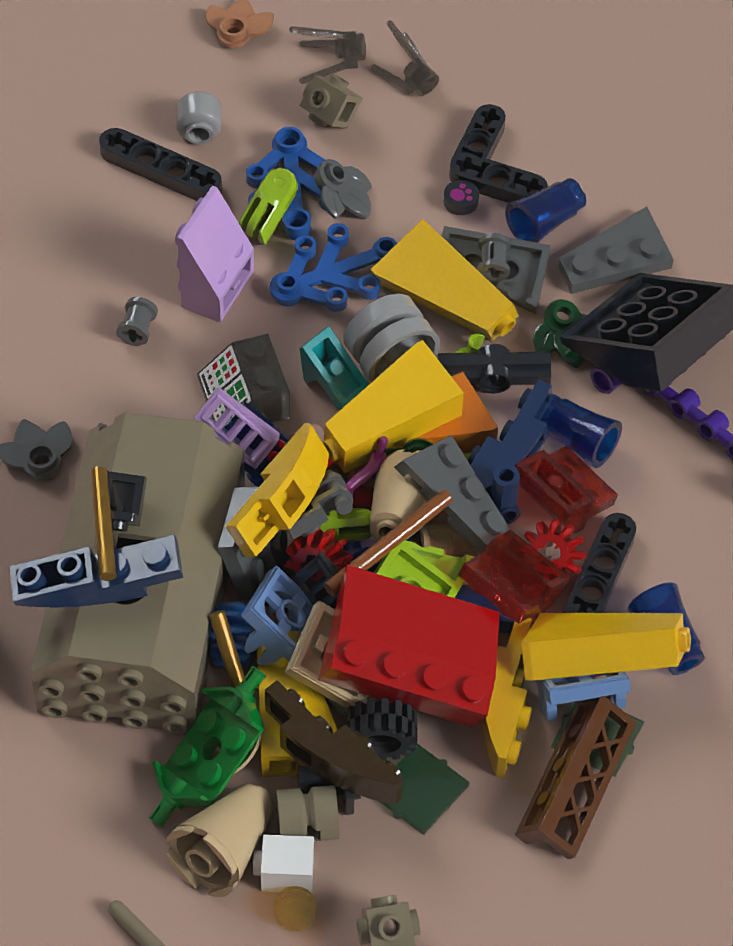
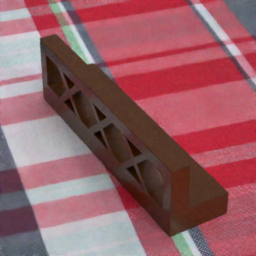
[515,696,637,859]

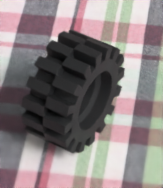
[343,698,418,761]

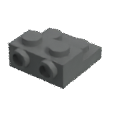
[218,487,288,600]

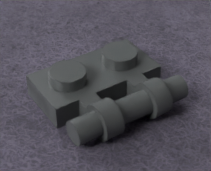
[288,470,353,539]

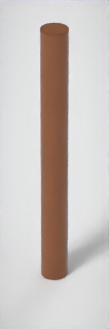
[324,490,453,597]

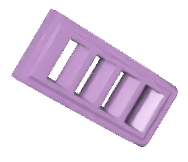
[194,387,280,469]

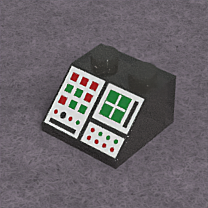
[197,334,290,429]

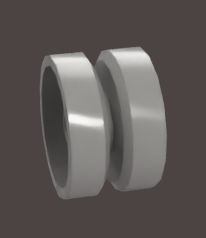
[344,293,440,383]

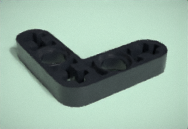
[449,104,548,209]

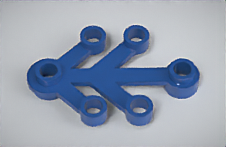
[246,127,327,241]
[270,223,397,312]

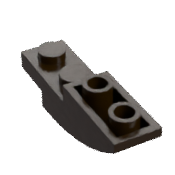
[265,680,403,804]

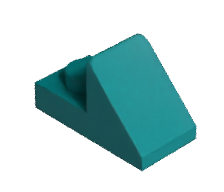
[299,326,369,410]

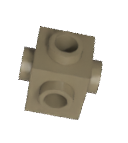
[299,73,363,129]
[356,895,420,946]

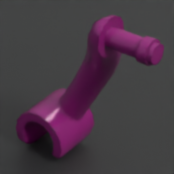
[345,436,388,497]

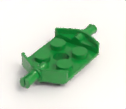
[148,666,267,828]

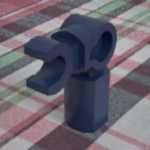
[489,464,521,525]

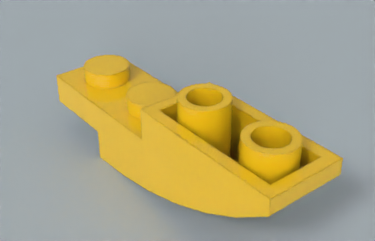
[225,423,329,557]
[482,615,532,779]

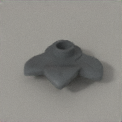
[314,159,372,219]
[0,419,72,480]

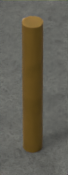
[91,467,116,581]
[209,610,245,689]

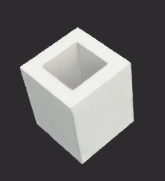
[253,834,314,894]

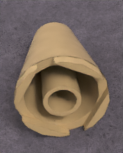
[370,449,439,541]
[165,784,274,897]

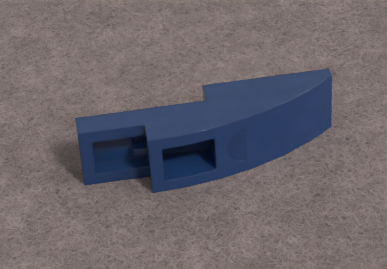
[468,379,553,495]
[10,535,183,608]

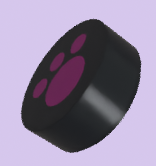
[443,180,479,215]

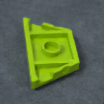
[374,540,477,598]

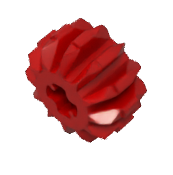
[519,519,587,586]
[284,527,354,594]

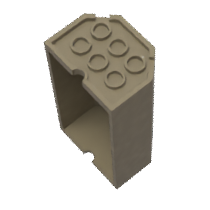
[30,412,245,734]

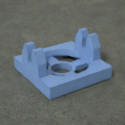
[241,566,313,665]
[534,672,631,722]

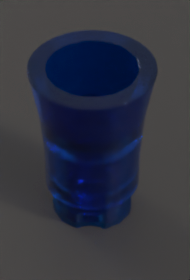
[505,178,587,243]
[540,394,622,468]
[628,582,705,675]

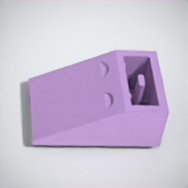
[175,186,254,322]

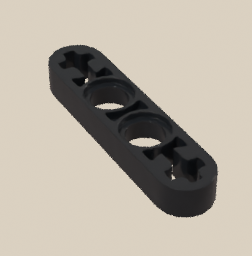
[99,128,222,201]
[562,513,637,613]

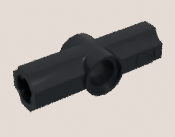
[437,344,551,394]

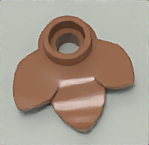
[205,0,274,48]

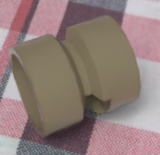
[276,785,339,841]

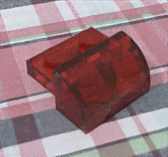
[515,446,618,533]
[458,530,571,624]

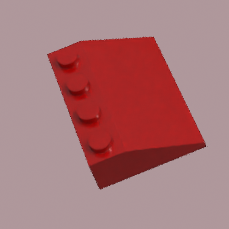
[318,565,500,727]

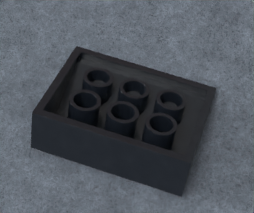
[560,273,733,393]

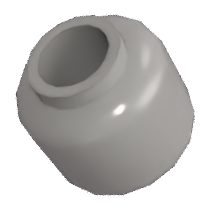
[177,91,222,144]

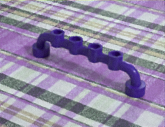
[590,366,733,460]

